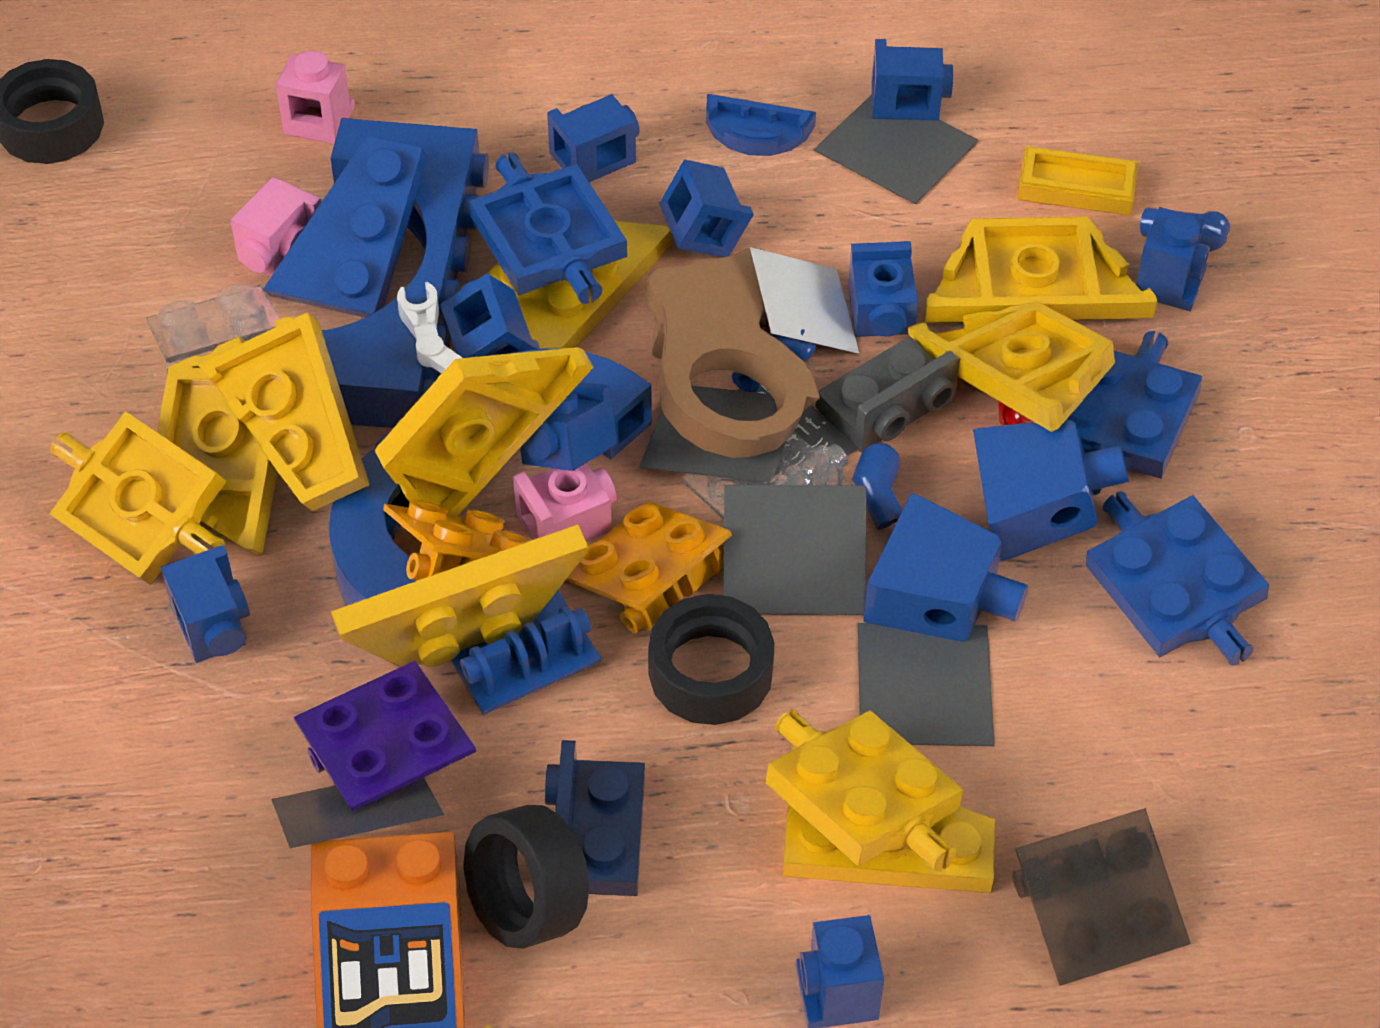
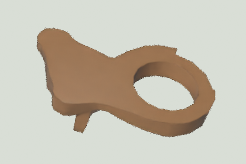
[646,248,820,458]

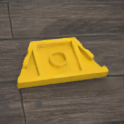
[925,216,1157,323]
[488,220,672,349]
[908,301,1115,432]
[157,317,294,556]
[375,347,594,516]
[331,524,588,667]

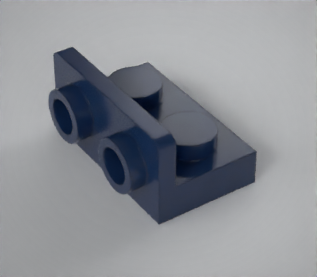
[545,740,645,896]

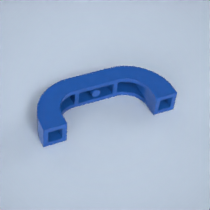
[329,348,652,606]

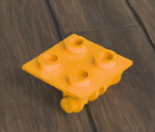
[383,500,531,581]
[565,501,732,633]

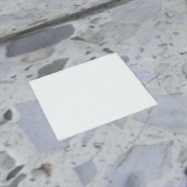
[750,247,859,354]

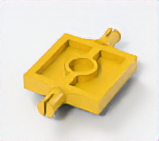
[49,411,227,585]
[765,709,964,872]

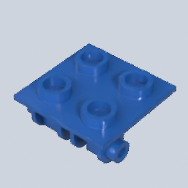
[451,590,602,715]

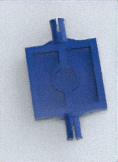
[469,152,627,304]
[1067,331,1202,495]
[1086,491,1269,666]

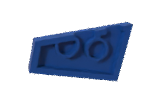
[263,136,428,318]

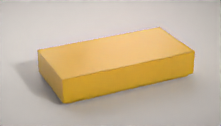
[1017,146,1139,216]

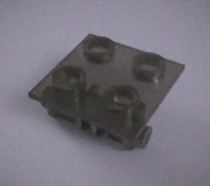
[1012,808,1191,986]

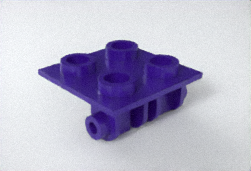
[294,660,476,812]

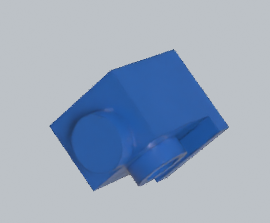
[871,39,953,120]
[547,94,640,182]
[659,159,754,257]
[1136,207,1210,312]
[848,241,918,337]
[440,273,540,358]
[520,382,617,471]
[161,545,250,663]
[795,915,884,1028]

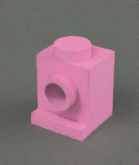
[276,50,355,144]
[230,177,321,276]
[513,463,617,542]

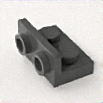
[815,336,960,453]

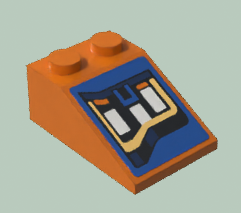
[311,832,465,1028]

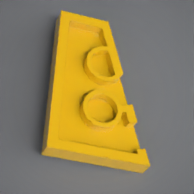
[197,312,370,511]
[783,745,995,893]

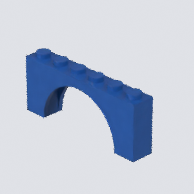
[322,118,489,428]

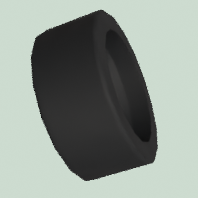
[0,59,104,164]
[648,594,775,725]
[463,805,590,949]

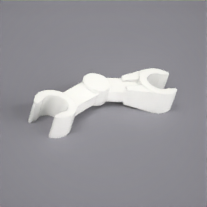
[397,282,462,374]

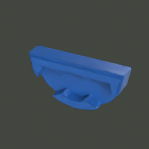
[706,94,816,156]

